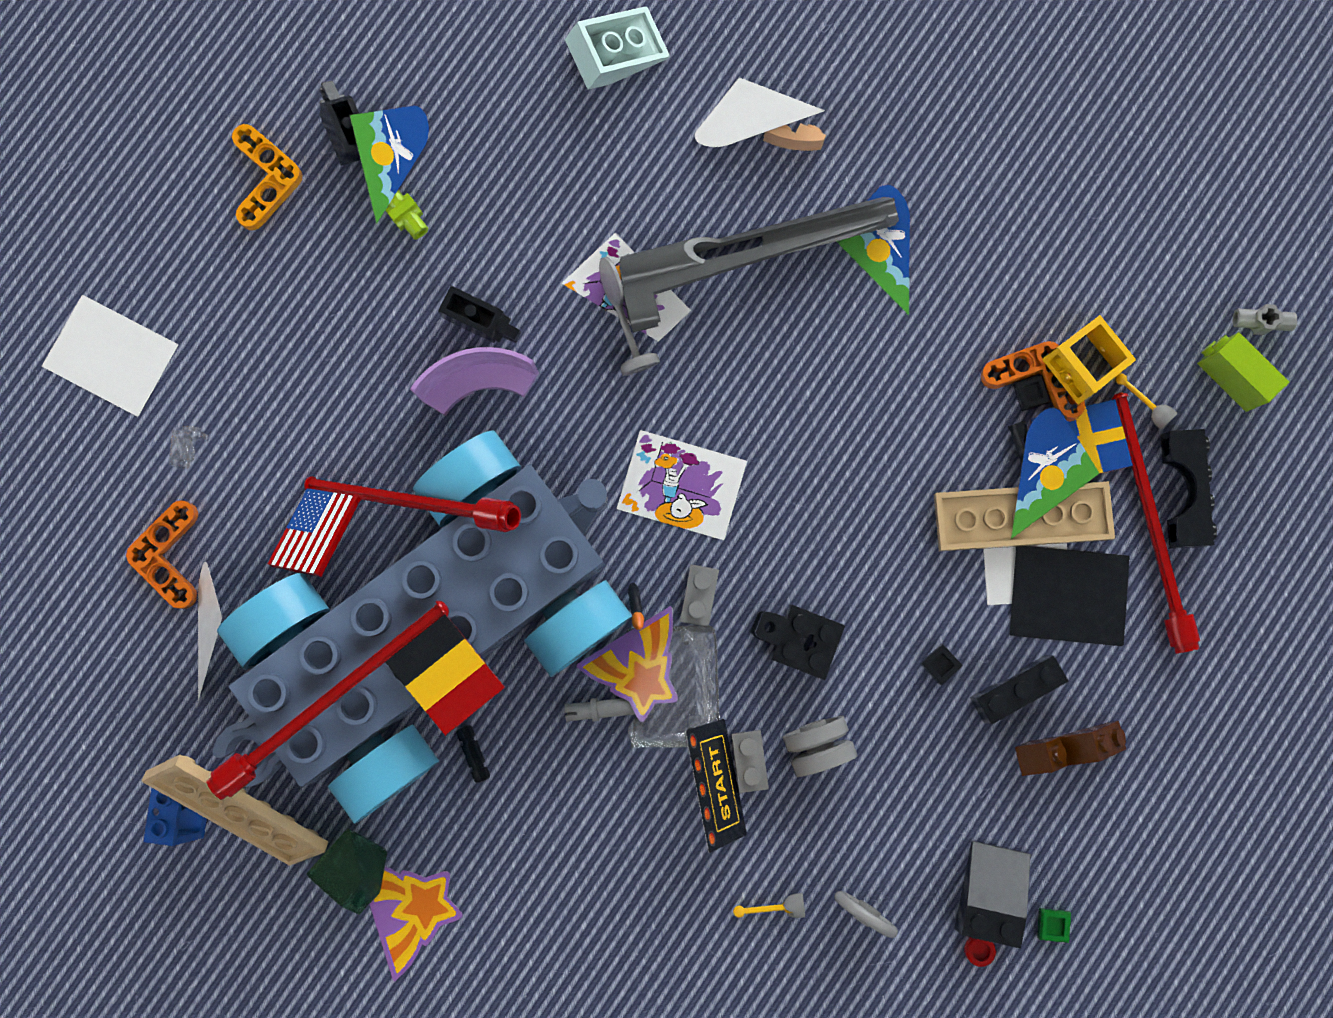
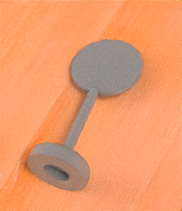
[599,257,660,376]

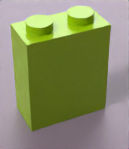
[1197,332,1290,412]

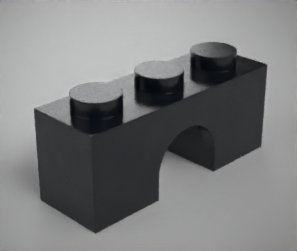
[970,655,1069,725]

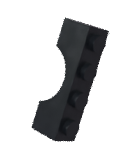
[1160,429,1217,549]

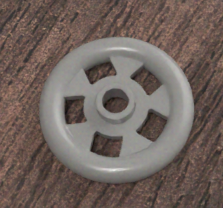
[834,891,898,938]

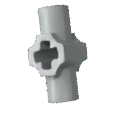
[1232,304,1297,335]

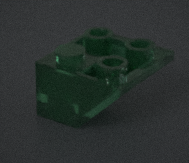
[306,828,387,915]

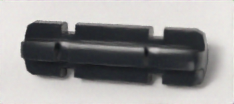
[456,725,490,783]

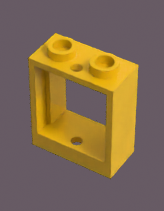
[1042,315,1136,405]

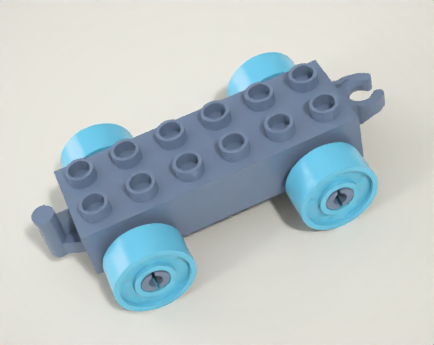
[213,430,633,824]

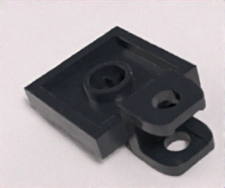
[750,604,845,680]

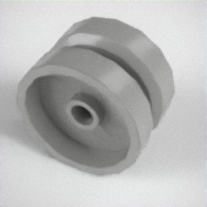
[782,716,858,777]

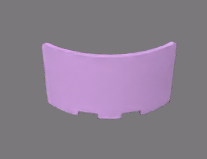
[410,347,539,416]

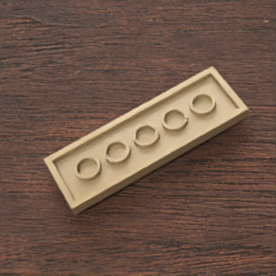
[934,481,1115,552]
[141,755,328,866]

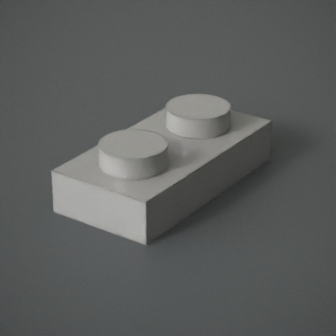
[680,564,719,627]
[731,730,769,793]

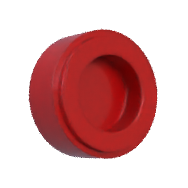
[964,937,996,967]

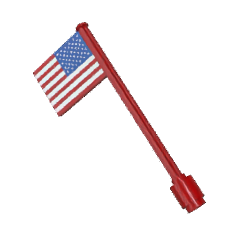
[267,476,521,577]

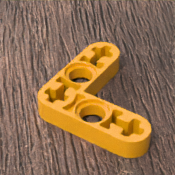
[232,124,303,230]

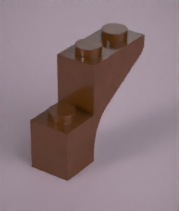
[1015,721,1126,776]

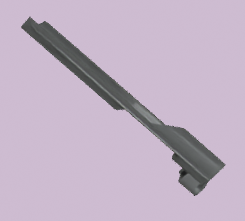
[620,197,899,333]

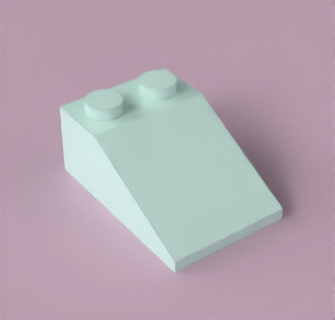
[565,6,670,90]

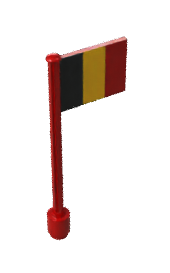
[206,600,505,800]

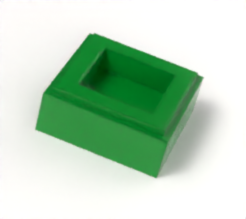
[1037,908,1071,943]

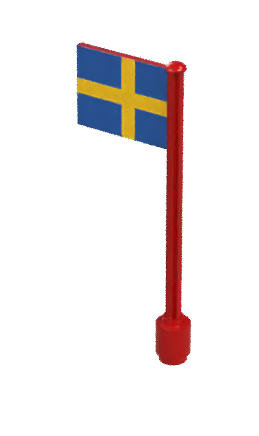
[1030,393,1201,654]

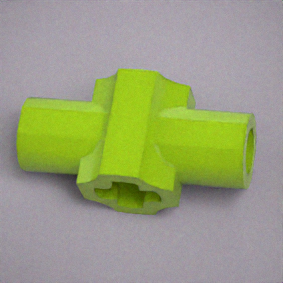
[385,190,429,240]

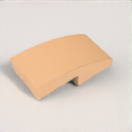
[763,123,826,151]

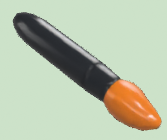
[628,583,644,630]

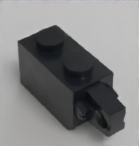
[319,80,361,166]
[438,286,521,343]

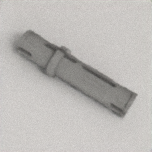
[564,698,654,722]

